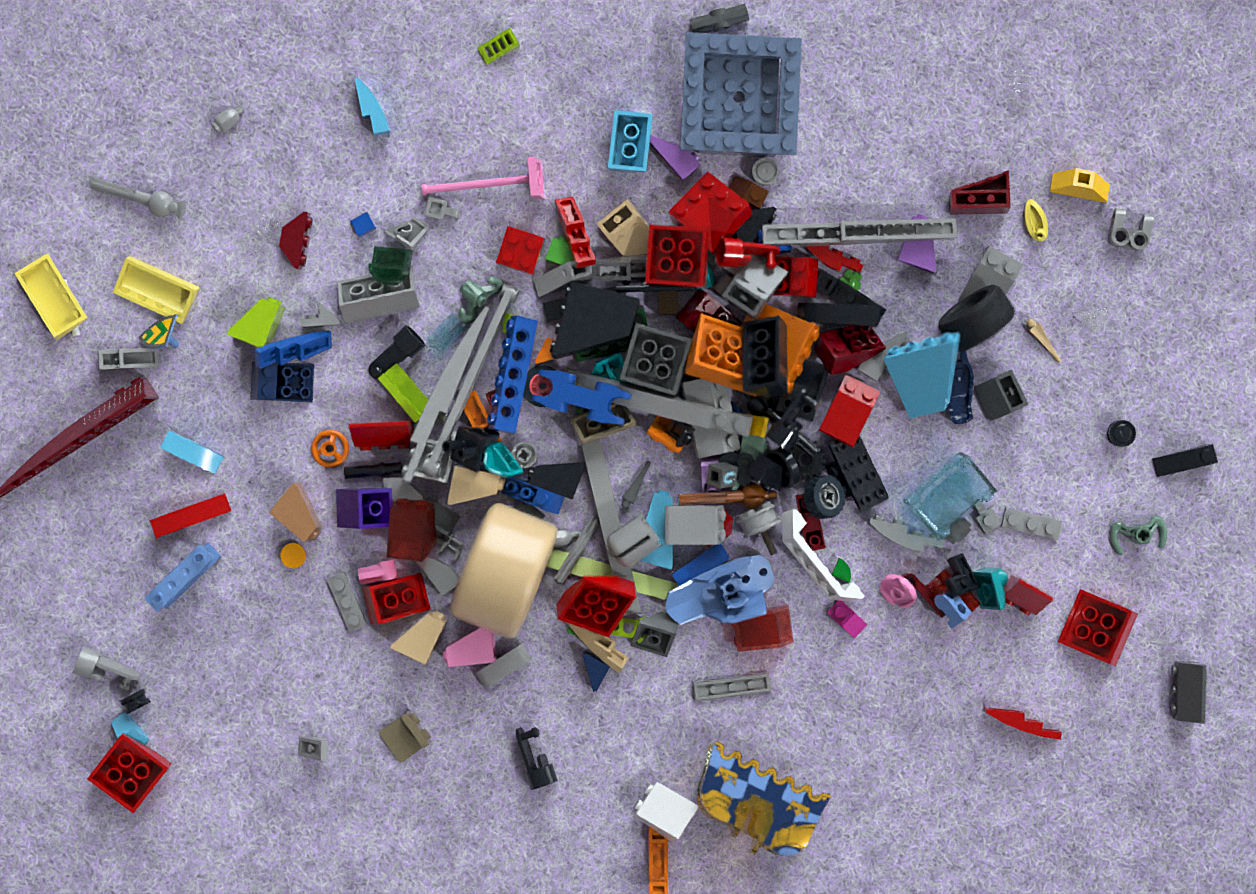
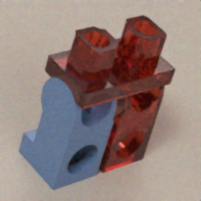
[926,569,981,629]

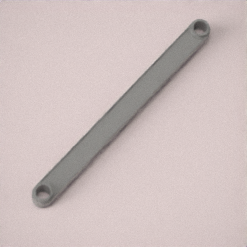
[421,284,520,478]

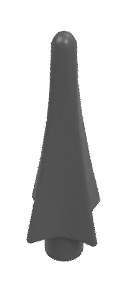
[620,461,651,509]

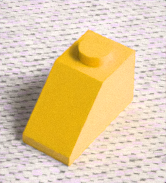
[745,414,769,438]

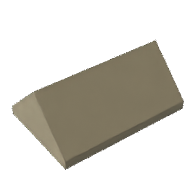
[569,403,637,446]

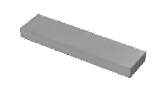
[693,672,771,701]

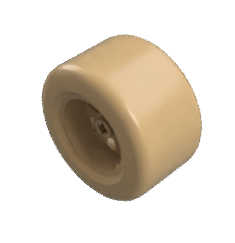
[451,503,558,638]

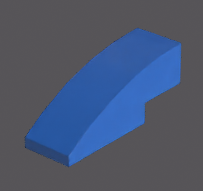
[672,544,730,586]

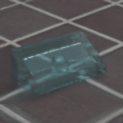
[427,312,469,355]

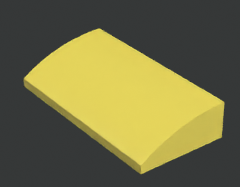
[14,253,88,340]
[113,256,200,324]

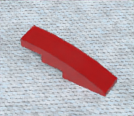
[555,196,596,268]
[149,493,232,538]
[983,707,1062,740]

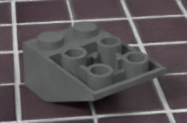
[722,254,788,320]

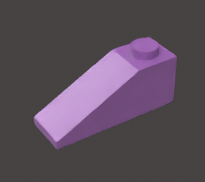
[650,135,701,181]

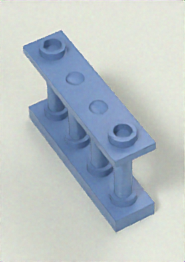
[144,542,221,612]

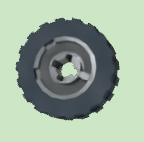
[803,475,845,519]

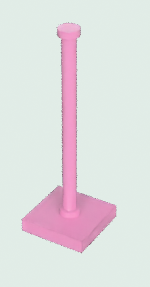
[422,157,545,200]

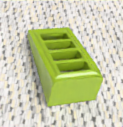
[478,28,520,65]

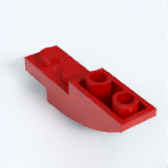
[803,245,863,273]

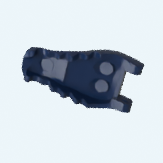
[947,351,974,424]

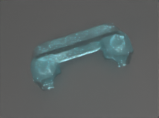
[903,452,997,541]

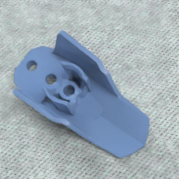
[665,554,774,624]

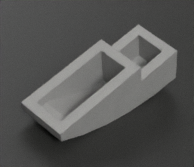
[97,348,159,370]

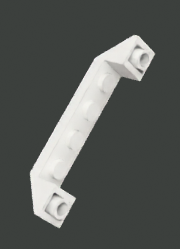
[782,509,864,602]

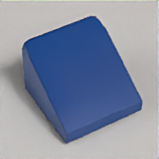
[351,212,377,238]

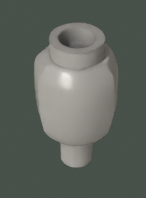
[211,105,245,133]
[554,529,579,548]

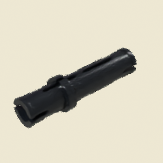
[344,462,403,479]

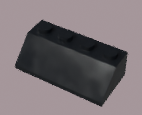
[743,315,788,398]

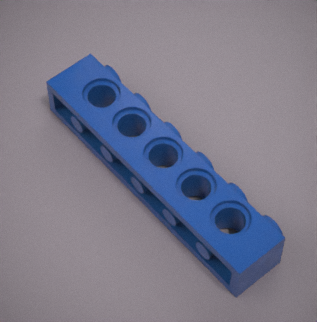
[487,315,538,434]

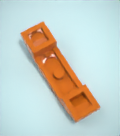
[648,826,668,894]

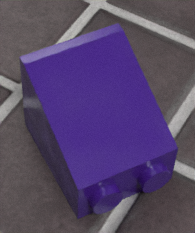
[336,488,393,529]

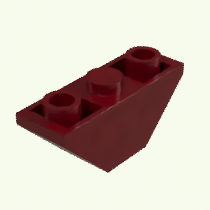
[279,212,313,270]
[795,494,826,551]

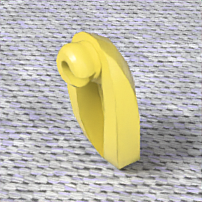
[1024,199,1048,242]

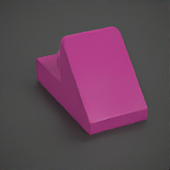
[827,600,868,638]

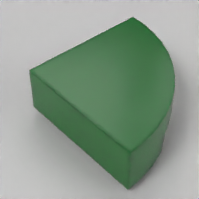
[832,557,851,583]

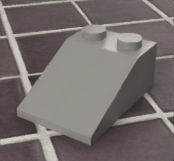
[959,246,1023,300]

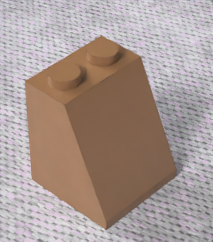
[269,482,322,542]

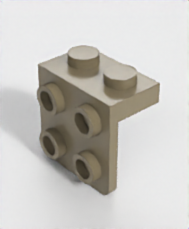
[379,710,431,762]

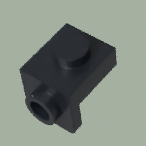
[666,420,695,447]

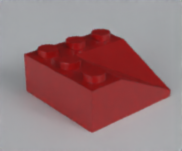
[668,171,752,255]
[645,224,708,287]
[556,576,636,637]
[87,733,172,813]

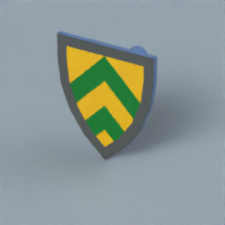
[138,314,179,349]

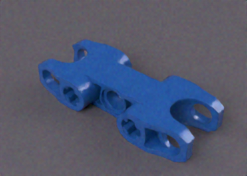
[532,369,632,425]

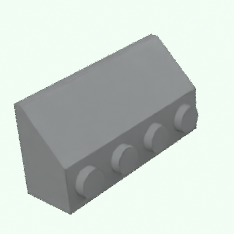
[337,266,420,323]
[681,379,741,459]

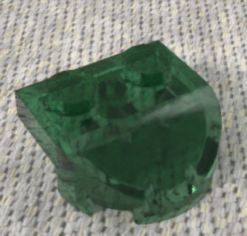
[369,246,413,285]

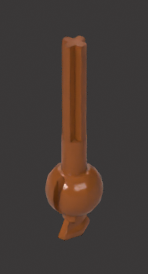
[677,482,777,509]

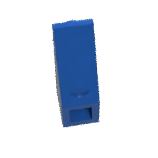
[501,476,565,514]

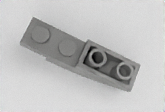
[868,516,945,552]

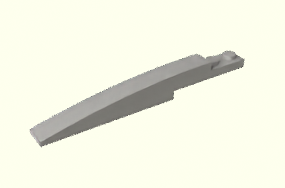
[762,218,957,246]
[401,306,489,484]
[568,369,753,437]
[582,439,642,616]

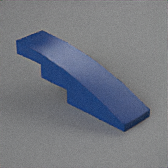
[255,330,332,369]

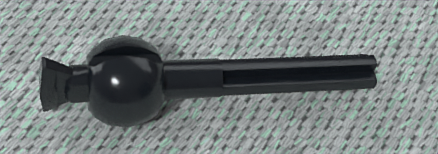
[739,391,820,458]

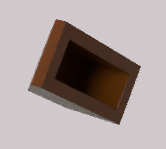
[728,176,769,209]

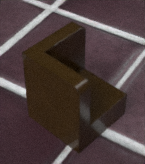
[658,291,678,315]

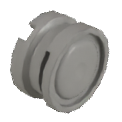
[751,158,779,186]
[511,442,538,468]

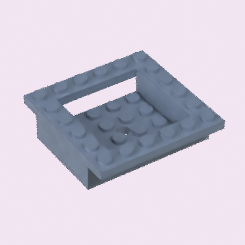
[680,32,802,157]

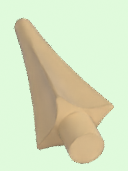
[1025,318,1061,363]

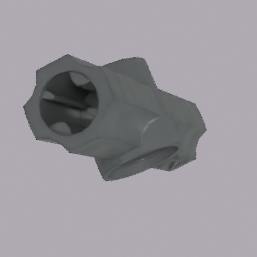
[690,4,749,33]

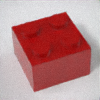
[496,226,545,276]

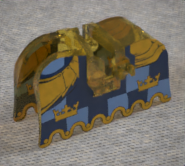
[696,741,831,856]

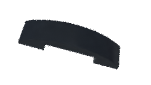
[817,270,887,324]

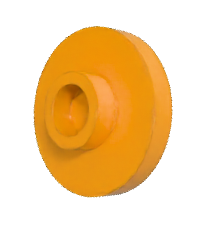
[280,543,306,568]

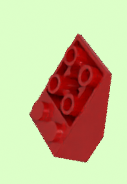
[764,256,818,298]

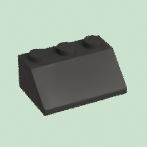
[1170,661,1207,724]

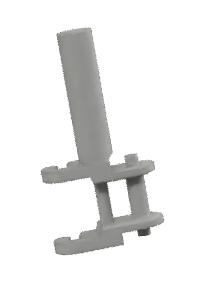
[418,525,464,563]

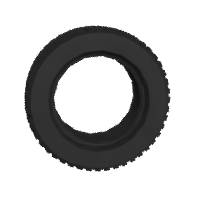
[938,285,1015,352]

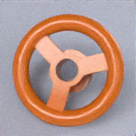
[311,430,349,468]

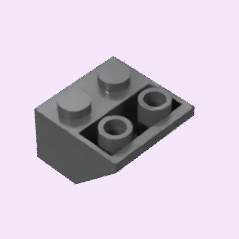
[974,370,1029,421]

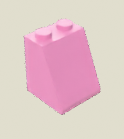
[443,627,497,667]

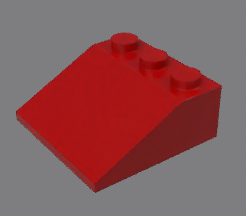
[348,421,414,451]
[1058,589,1138,667]

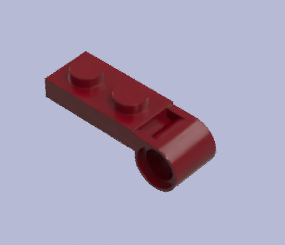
[901,573,946,618]

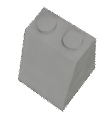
[665,505,726,545]

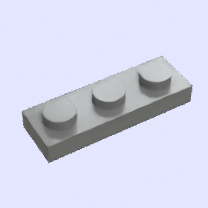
[1001,508,1062,540]
[327,572,368,632]

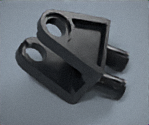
[442,426,500,472]

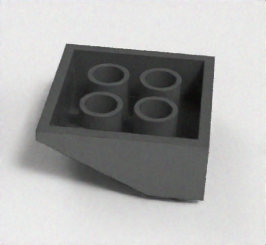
[620,323,692,396]

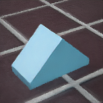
[111,711,150,745]

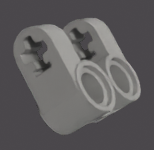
[1108,208,1154,251]

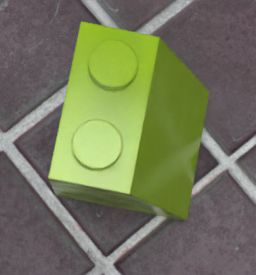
[227,297,286,347]

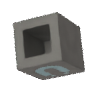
[706,462,738,488]

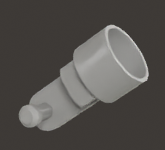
[72,646,140,691]

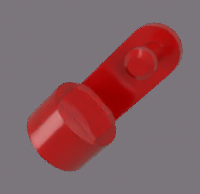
[716,237,780,269]

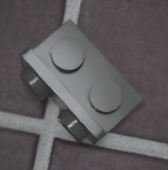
[415,497,461,537]

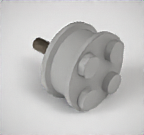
[736,502,782,556]

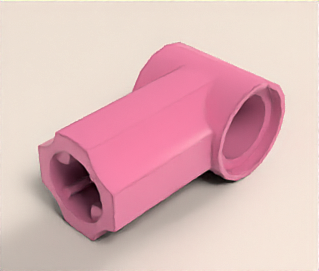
[358,559,398,585]

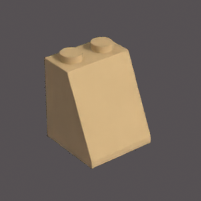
[447,466,505,505]
[390,610,448,664]

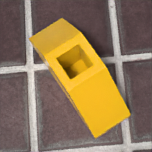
[1050,168,1110,203]

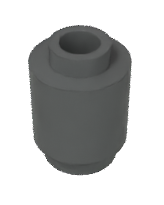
[943,517,971,544]

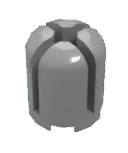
[607,513,663,567]

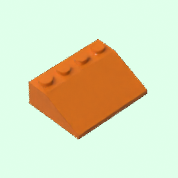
[685,314,757,396]

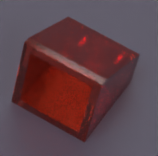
[387,498,437,562]
[731,605,794,652]

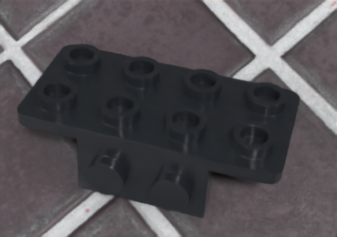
[825,435,889,512]

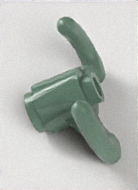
[458,277,503,324]
[1110,516,1167,555]

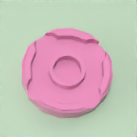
[880,574,917,608]

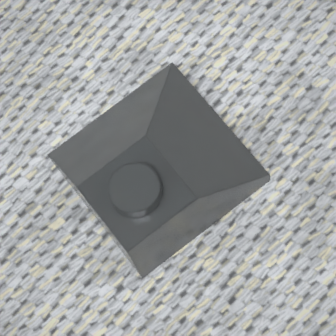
[631,611,679,657]

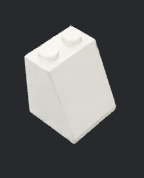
[633,782,699,842]

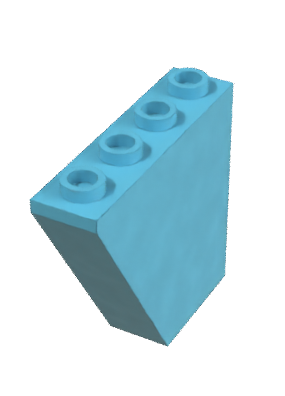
[883,333,960,418]

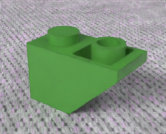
[545,236,573,266]

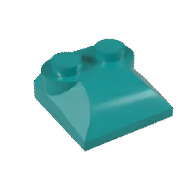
[973,568,1008,610]

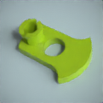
[611,616,646,643]

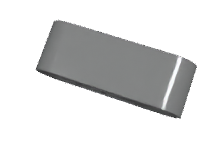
[475,643,532,689]

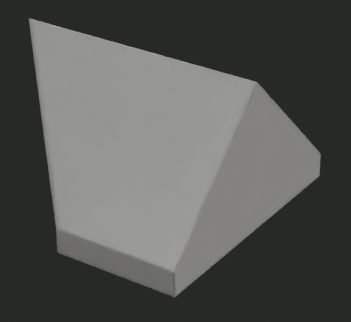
[383,217,430,252]

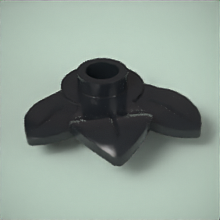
[718,452,754,487]

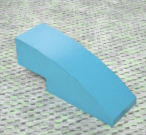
[355,78,391,136]
[160,431,224,474]

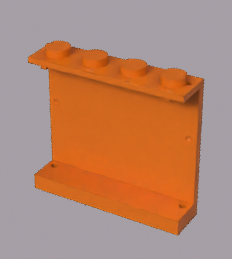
[741,304,820,397]

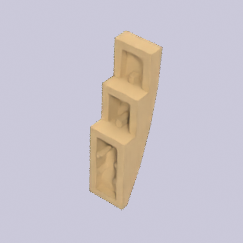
[568,623,629,673]

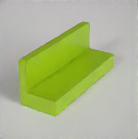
[378,363,429,423]

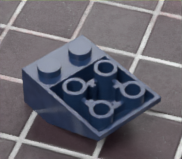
[250,361,314,403]

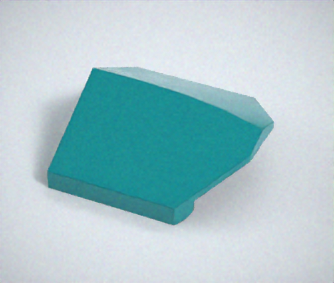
[592,352,634,385]
[483,441,524,478]

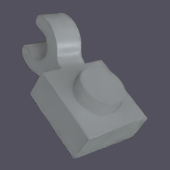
[424,197,460,221]
[972,499,1002,534]

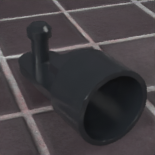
[368,325,426,379]
[765,388,820,452]
[516,727,558,790]

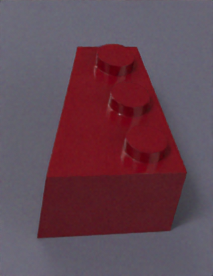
[949,170,1011,215]

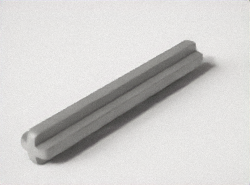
[554,516,600,584]

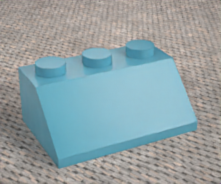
[608,110,653,173]

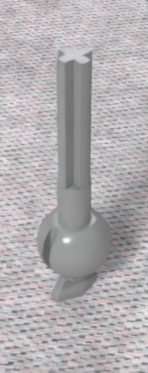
[89,177,186,220]

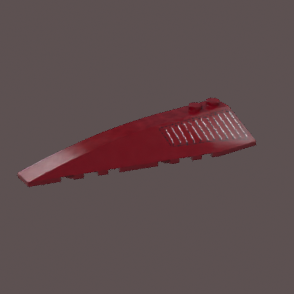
[0,377,159,498]

